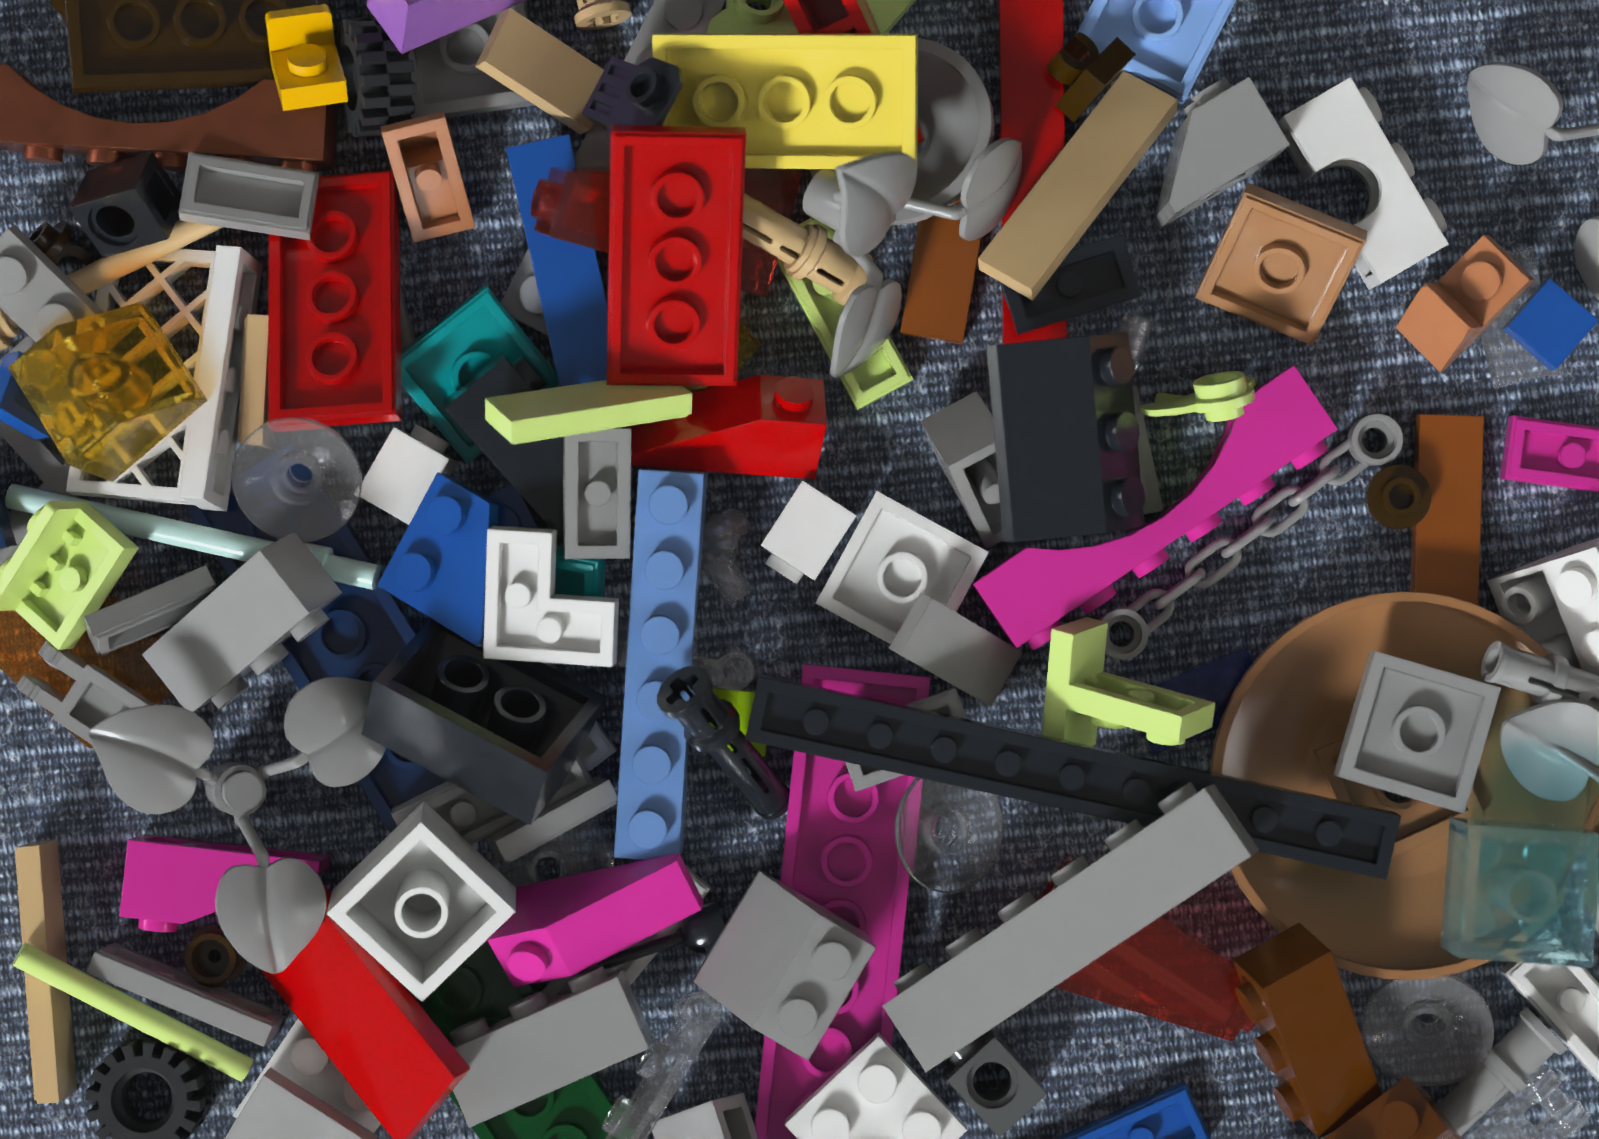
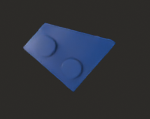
[377,472,499,647]

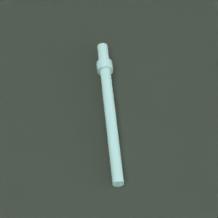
[5,484,380,590]

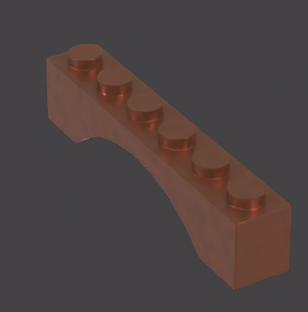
[0,64,339,172]

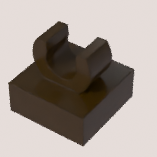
[1046,32,1136,122]

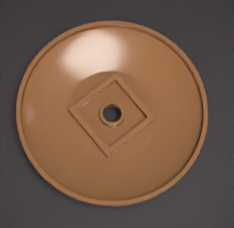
[1210,592,1599,980]

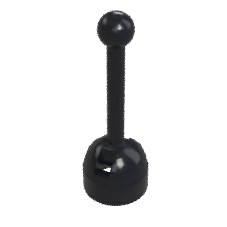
[579,899,725,974]

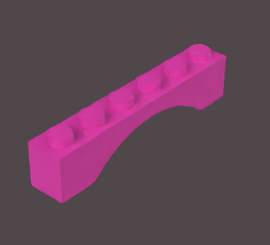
[971,365,1338,650]

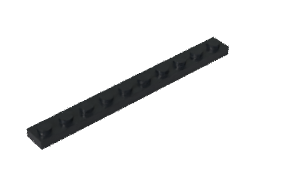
[745,674,1401,880]

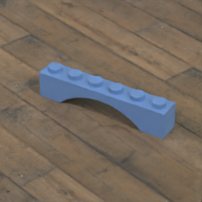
[614,467,708,860]

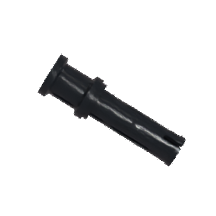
[657,666,790,820]

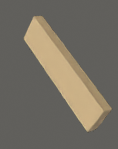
[978,71,1177,301]
[15,839,77,1104]

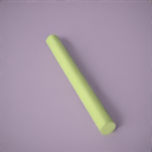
[12,942,253,1082]

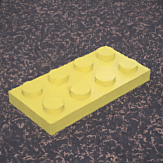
[652,33,918,169]

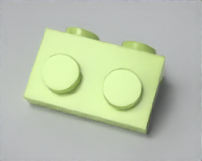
[0,501,139,650]

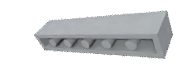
[883,782,1259,1072]

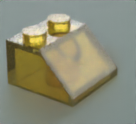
[8,302,208,482]

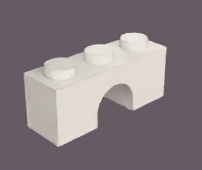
[1277,77,1448,290]

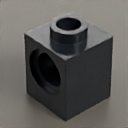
[69,151,181,258]

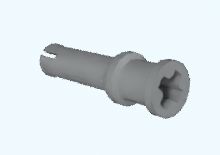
[1437,1007,1568,1136]

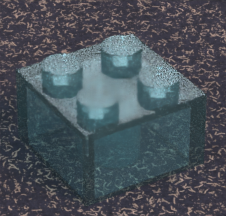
[1440,817,1599,968]

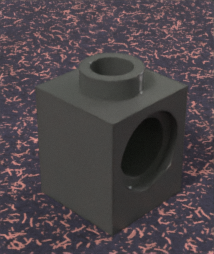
[944,1028,1047,1138]

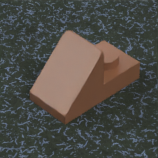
[380,111,476,243]
[1396,235,1535,372]

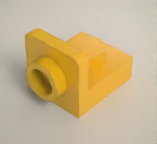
[265,4,348,111]

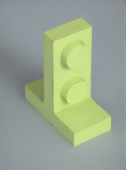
[1042,617,1215,746]

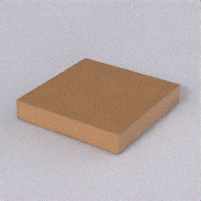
[1195,182,1368,346]

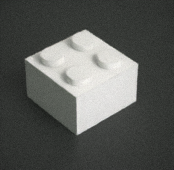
[327,801,516,1002]

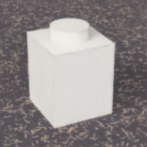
[356,424,458,525]
[760,480,857,584]

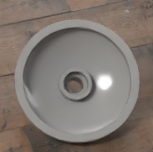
[809,38,994,226]

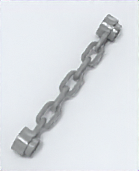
[1099,414,1403,660]

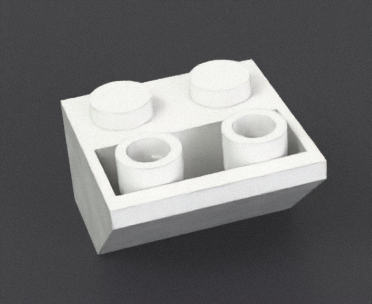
[1487,538,1599,675]

